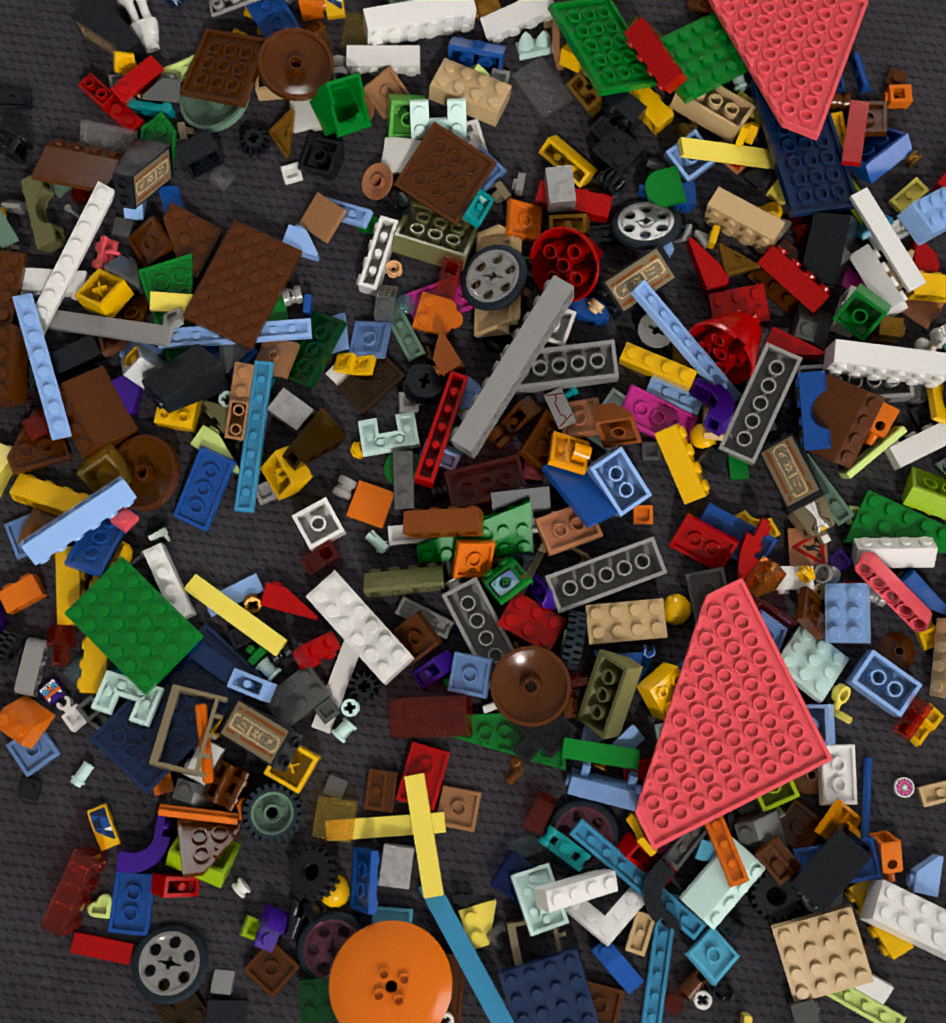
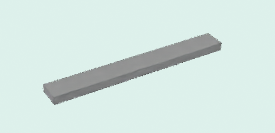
[48,310,175,347]

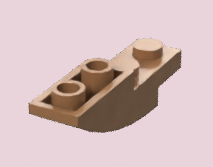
[224,362,254,441]

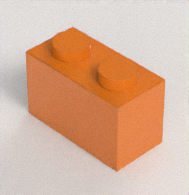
[0,573,48,615]

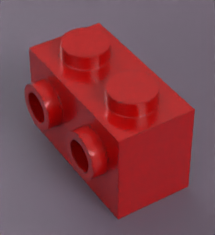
[292,631,342,670]

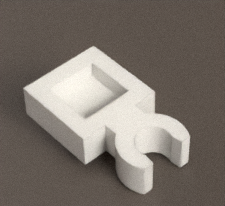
[56,696,87,732]

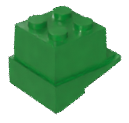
[309,73,372,138]

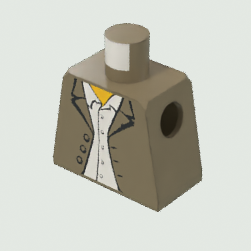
[787,496,835,546]

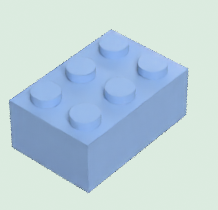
[897,187,946,246]
[586,447,652,517]
[825,583,871,644]
[845,650,922,717]

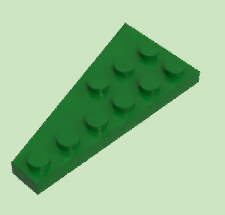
[138,253,193,363]
[843,490,946,554]
[417,499,534,564]
[445,713,566,771]

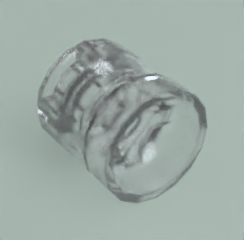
[907,384,928,406]

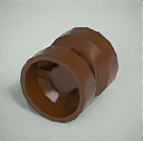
[829,91,851,111]
[487,424,513,451]

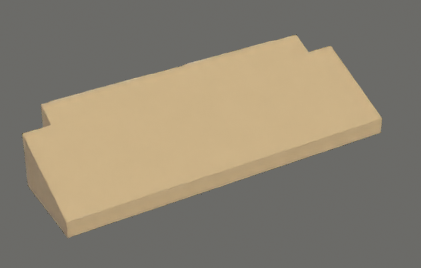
[474,224,522,338]

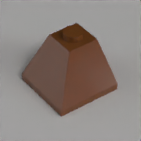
[433,331,467,378]
[594,403,642,448]

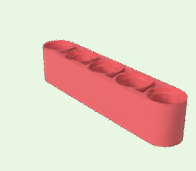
[855,552,932,632]

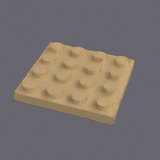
[771,903,874,1002]

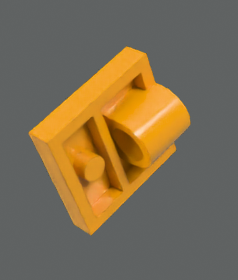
[548,431,592,475]
[814,798,861,840]

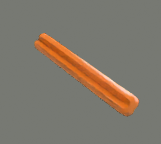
[195,703,214,783]
[158,804,239,825]

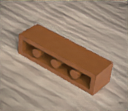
[403,505,484,539]

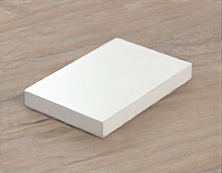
[818,744,858,806]

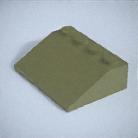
[392,200,479,273]
[363,563,445,598]

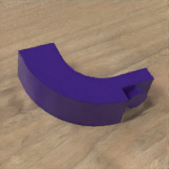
[690,377,735,437]
[116,815,174,873]

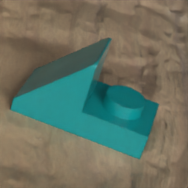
[462,189,495,229]

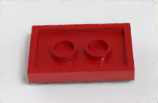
[707,283,771,322]
[669,513,740,569]
[496,592,567,651]
[396,741,450,811]

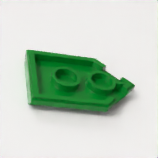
[140,111,178,170]

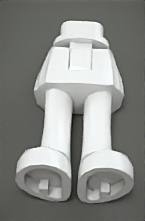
[116,0,160,53]
[914,323,946,351]

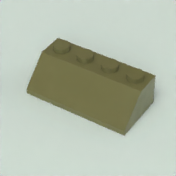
[577,650,643,739]

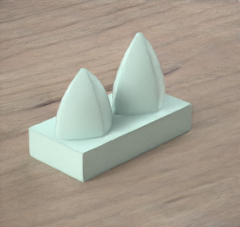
[515,31,552,60]

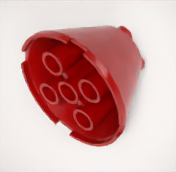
[530,226,602,302]
[689,309,762,384]

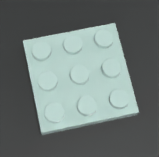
[780,624,849,704]

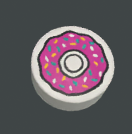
[893,777,914,798]

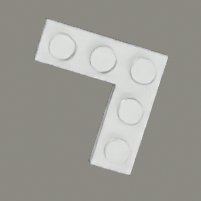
[565,887,644,947]

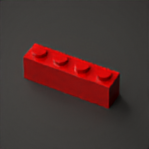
[624,17,688,94]
[535,180,613,224]
[757,245,832,313]

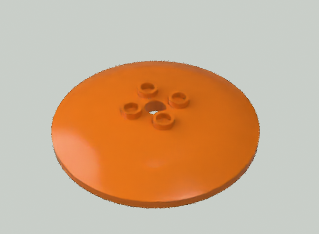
[329,920,452,1023]

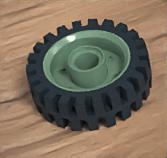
[559,610,587,670]
[241,781,302,843]

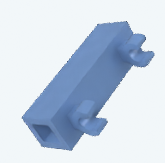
[564,761,642,811]

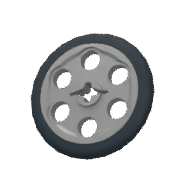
[610,198,682,250]
[461,244,528,311]
[132,923,209,1005]

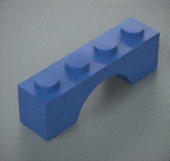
[796,371,832,451]

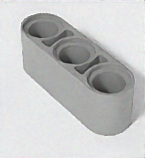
[14,637,50,697]

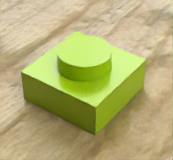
[239,915,260,940]

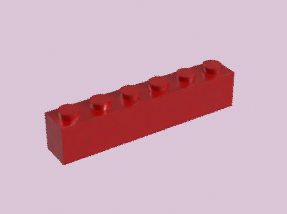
[414,371,469,488]

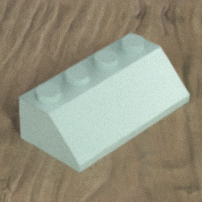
[679,837,766,930]

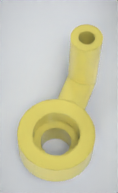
[831,683,852,724]

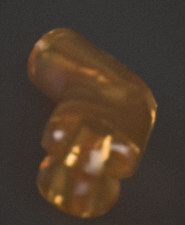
[505,756,524,786]

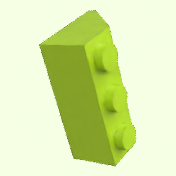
[902,466,946,521]
[166,836,241,888]

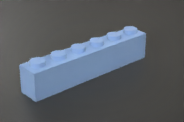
[20,475,137,565]

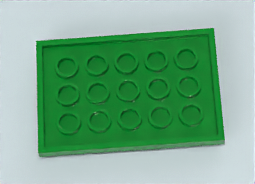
[548,0,658,97]
[659,12,749,104]
[64,556,204,695]

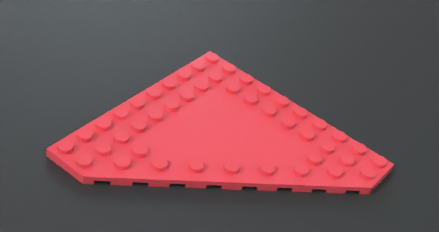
[708,0,869,141]
[634,578,833,850]

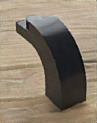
[642,855,682,933]

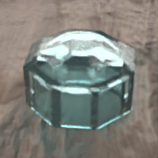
[396,295,415,314]

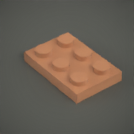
[534,507,603,556]

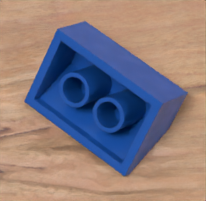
[448,37,506,72]
[849,127,913,184]

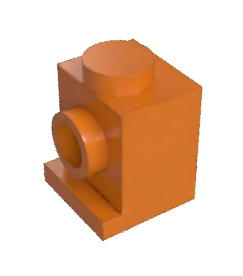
[882,84,913,109]

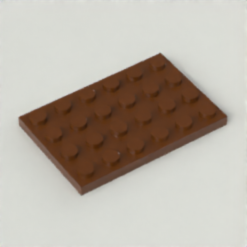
[183,220,303,351]

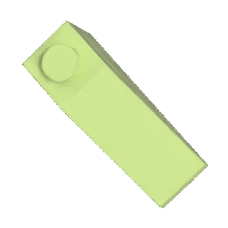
[190,425,240,475]

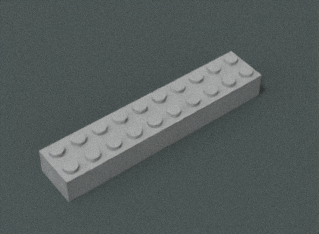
[451,275,574,459]

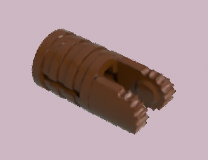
[676,967,708,1002]

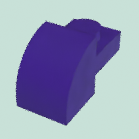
[252,904,287,953]

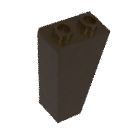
[282,408,347,471]

